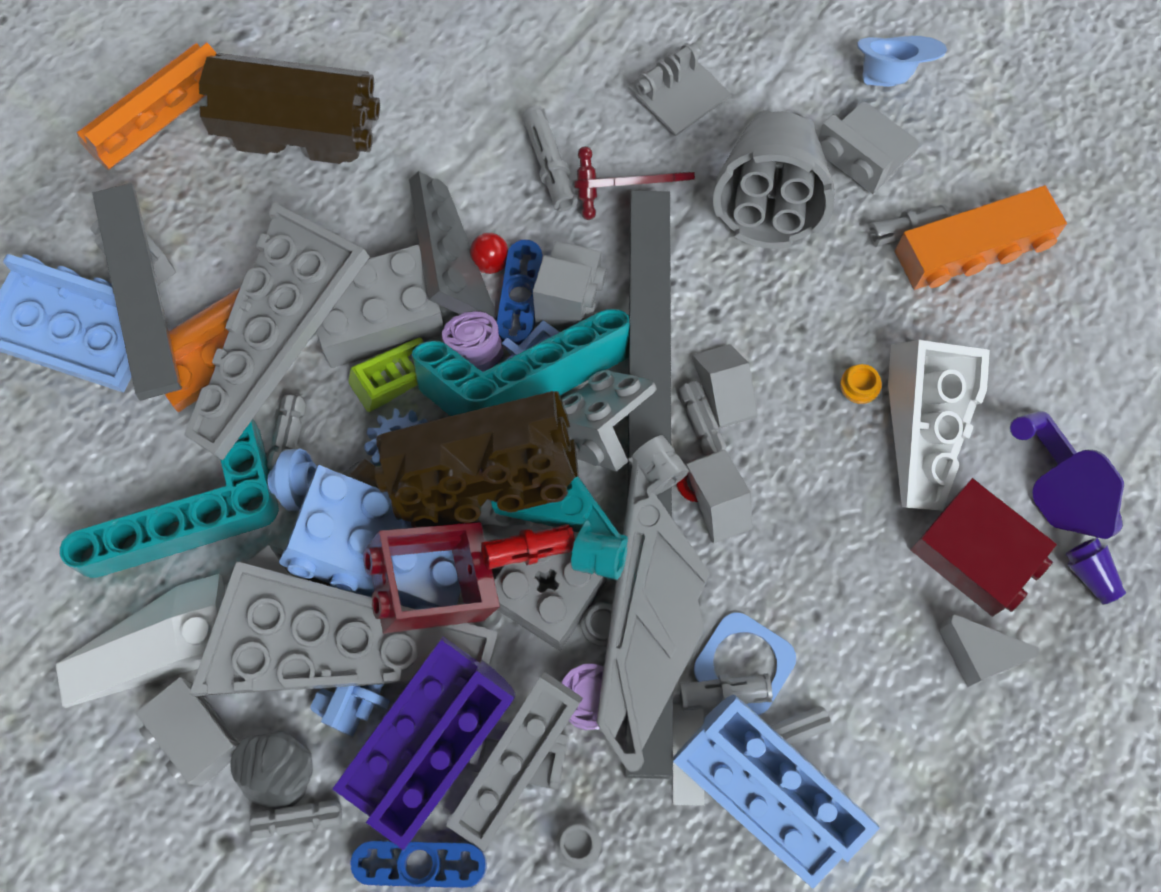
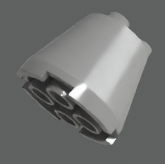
[713,111,835,249]

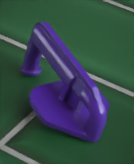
[1010,411,1124,539]

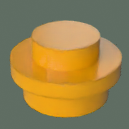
[840,364,882,404]

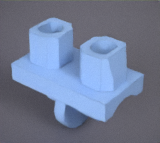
[310,684,390,737]

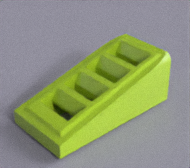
[348,337,424,412]

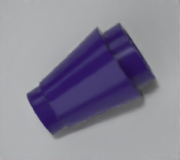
[1066,537,1127,605]

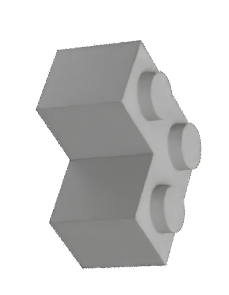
[533,241,607,332]

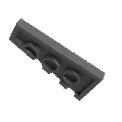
[409,171,497,326]

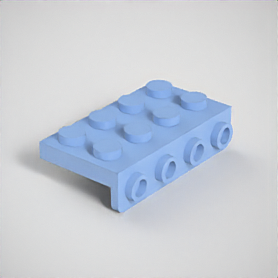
[0,254,131,393]
[279,465,466,610]

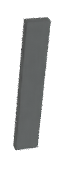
[92,183,182,401]

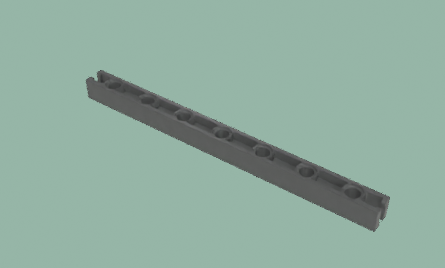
[625,191,673,779]

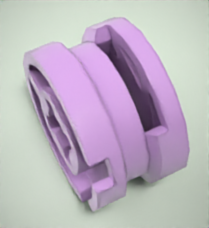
[442,311,503,372]
[562,663,604,731]

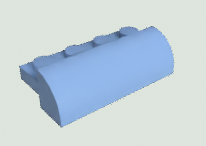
[673,695,880,889]

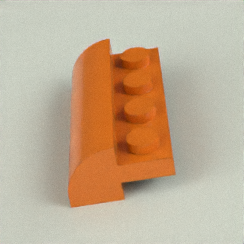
[77,42,217,170]
[165,287,240,412]

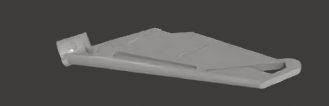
[596,435,710,772]

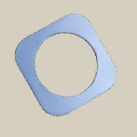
[694,613,796,715]

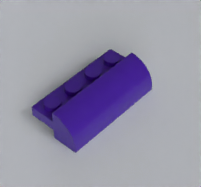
[332,636,516,850]

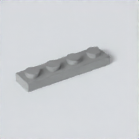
[446,672,583,851]

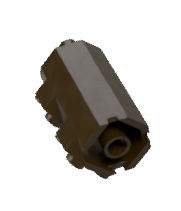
[199,53,380,164]
[375,391,579,528]

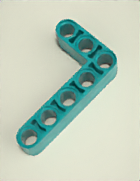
[412,309,630,416]
[60,419,279,578]

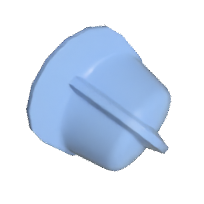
[857,36,947,87]

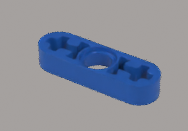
[497,240,543,346]
[350,841,487,888]

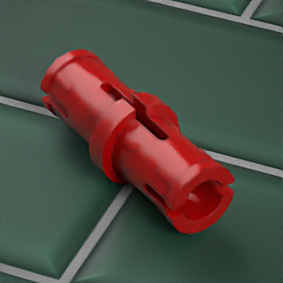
[481,524,575,570]

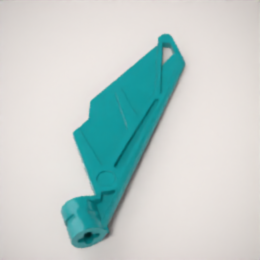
[484,363,628,580]

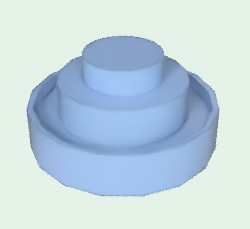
[268,448,317,511]

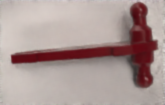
[574,146,695,220]

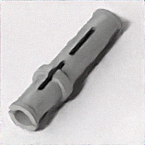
[522,106,578,211]

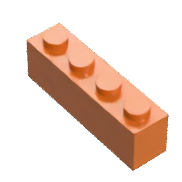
[894,185,1068,290]

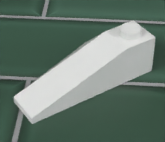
[888,340,990,511]
[56,574,225,708]

